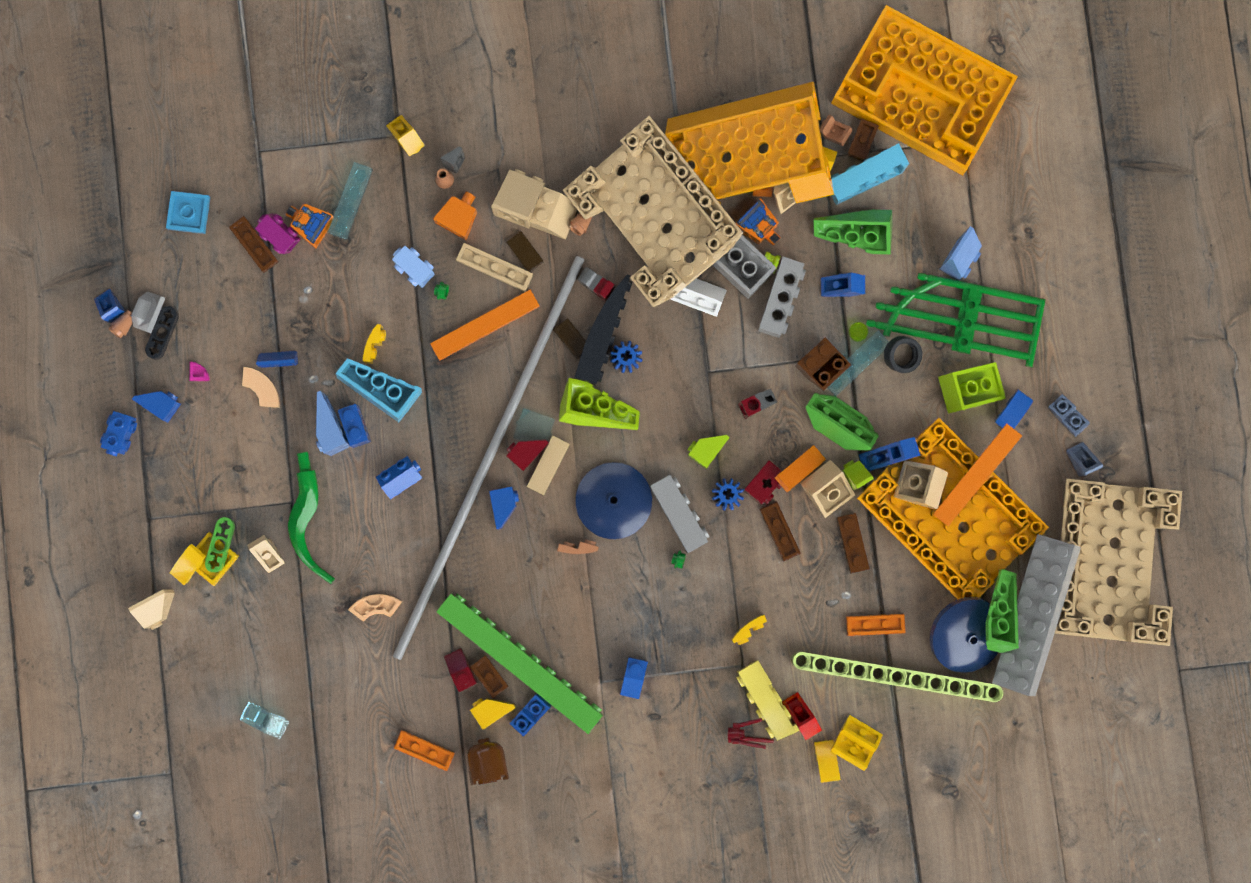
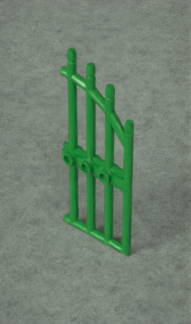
[866,273,1046,368]

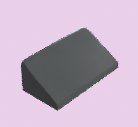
[441,147,465,173]

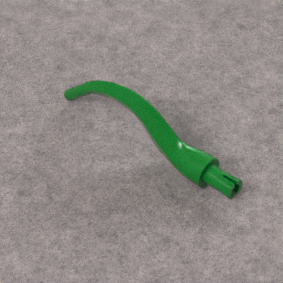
[288,452,335,585]

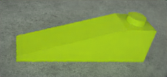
[559,378,640,430]

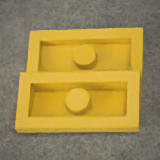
[830,715,883,771]

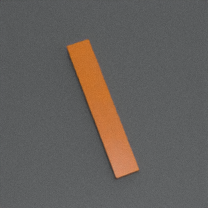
[430,289,540,361]
[933,423,1022,526]

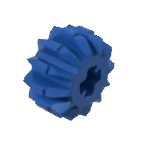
[610,341,642,373]
[712,478,744,511]

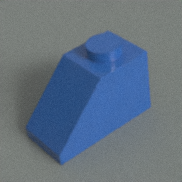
[821,273,865,297]
[132,391,181,423]
[489,487,519,530]
[620,657,648,699]

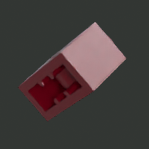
[744,460,782,505]

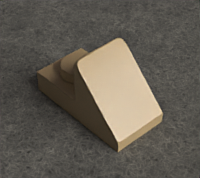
[247,535,285,573]

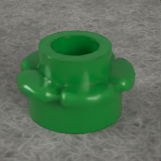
[434,282,449,300]
[671,550,686,569]

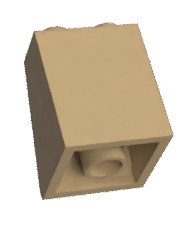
[491,169,546,229]

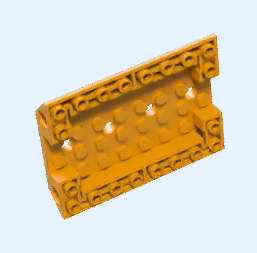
[857,418,1049,600]

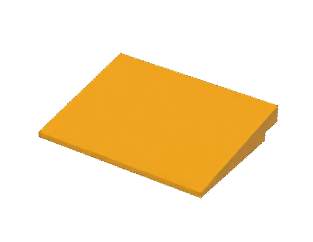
[831,5,1018,176]

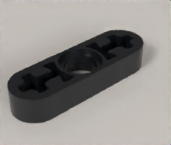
[145,306,179,360]

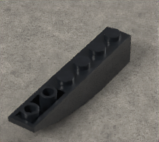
[574,274,633,386]

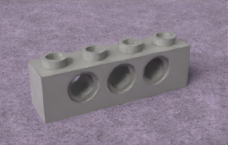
[758,257,806,338]

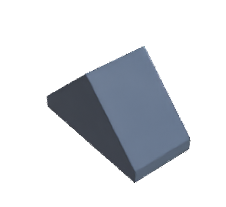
[1066,442,1103,477]

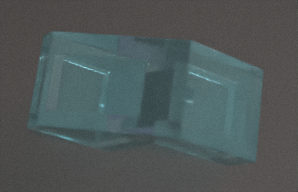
[240,702,290,739]

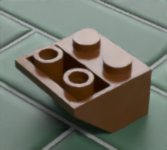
[795,337,851,391]

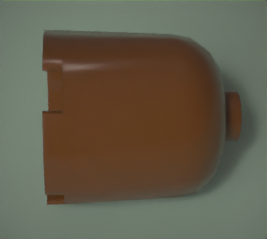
[467,738,509,786]

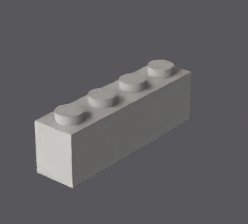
[650,475,709,554]

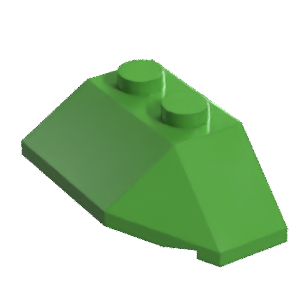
[805,393,879,450]

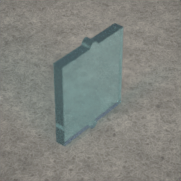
[513,408,555,449]

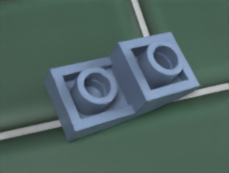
[1048,394,1090,437]

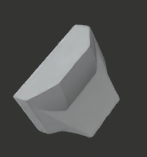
[131,292,165,333]

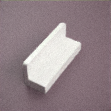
[671,279,727,317]

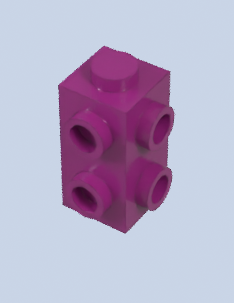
[255,213,301,254]

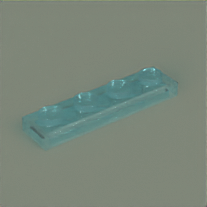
[328,162,373,240]
[828,330,889,397]

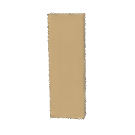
[527,436,570,495]

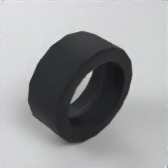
[884,336,923,373]

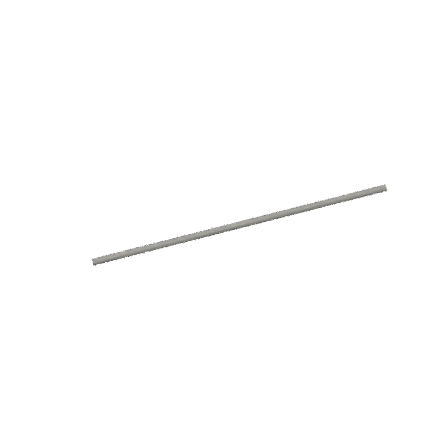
[393,256,584,660]

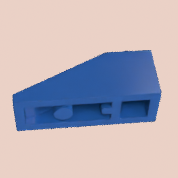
[859,437,920,471]

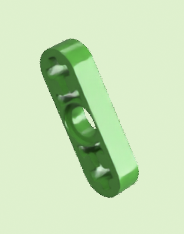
[205,517,235,572]

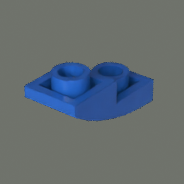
[994,389,1033,428]
[509,694,552,737]

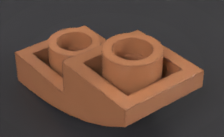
[557,539,599,554]

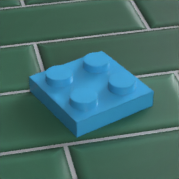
[166,191,210,234]

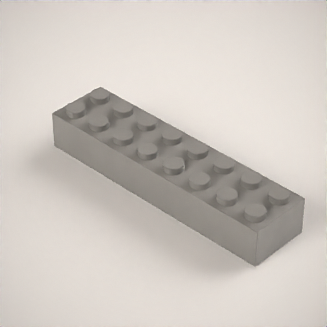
[992,534,1081,696]

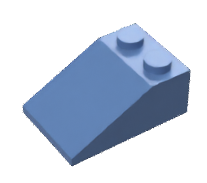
[939,226,982,281]
[316,391,350,456]

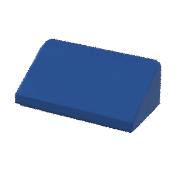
[256,351,298,368]

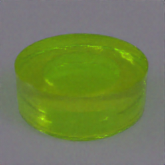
[848,322,868,342]

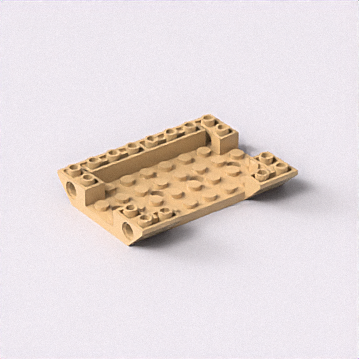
[563,115,743,307]
[1055,479,1182,646]

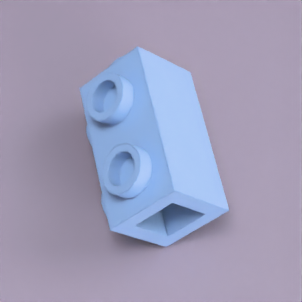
[392,246,435,288]

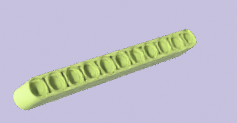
[791,652,1003,702]

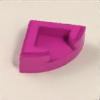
[189,362,210,381]

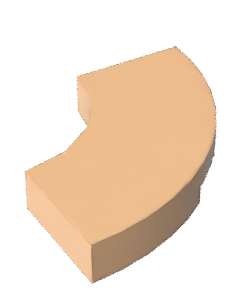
[242,367,280,408]
[348,594,403,621]

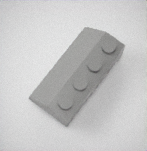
[713,235,776,299]

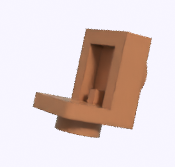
[820,115,853,146]

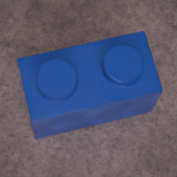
[338,404,371,448]

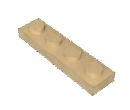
[456,243,533,292]

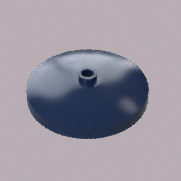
[575,462,652,539]
[930,597,999,673]

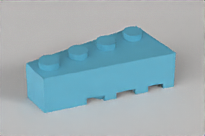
[831,143,909,205]
[336,358,422,423]

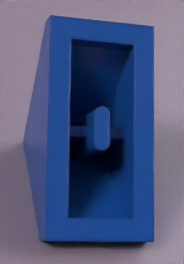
[94,289,126,323]

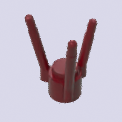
[728,718,774,749]

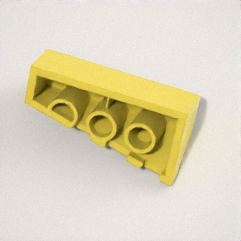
[736,660,800,741]

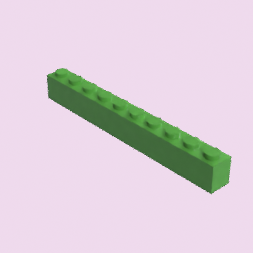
[436,593,603,734]

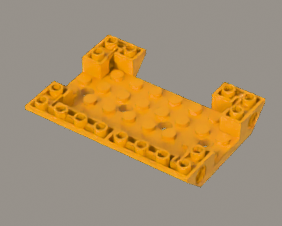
[665,82,834,204]

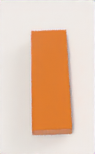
[775,445,826,492]
[846,614,906,636]
[394,730,455,771]

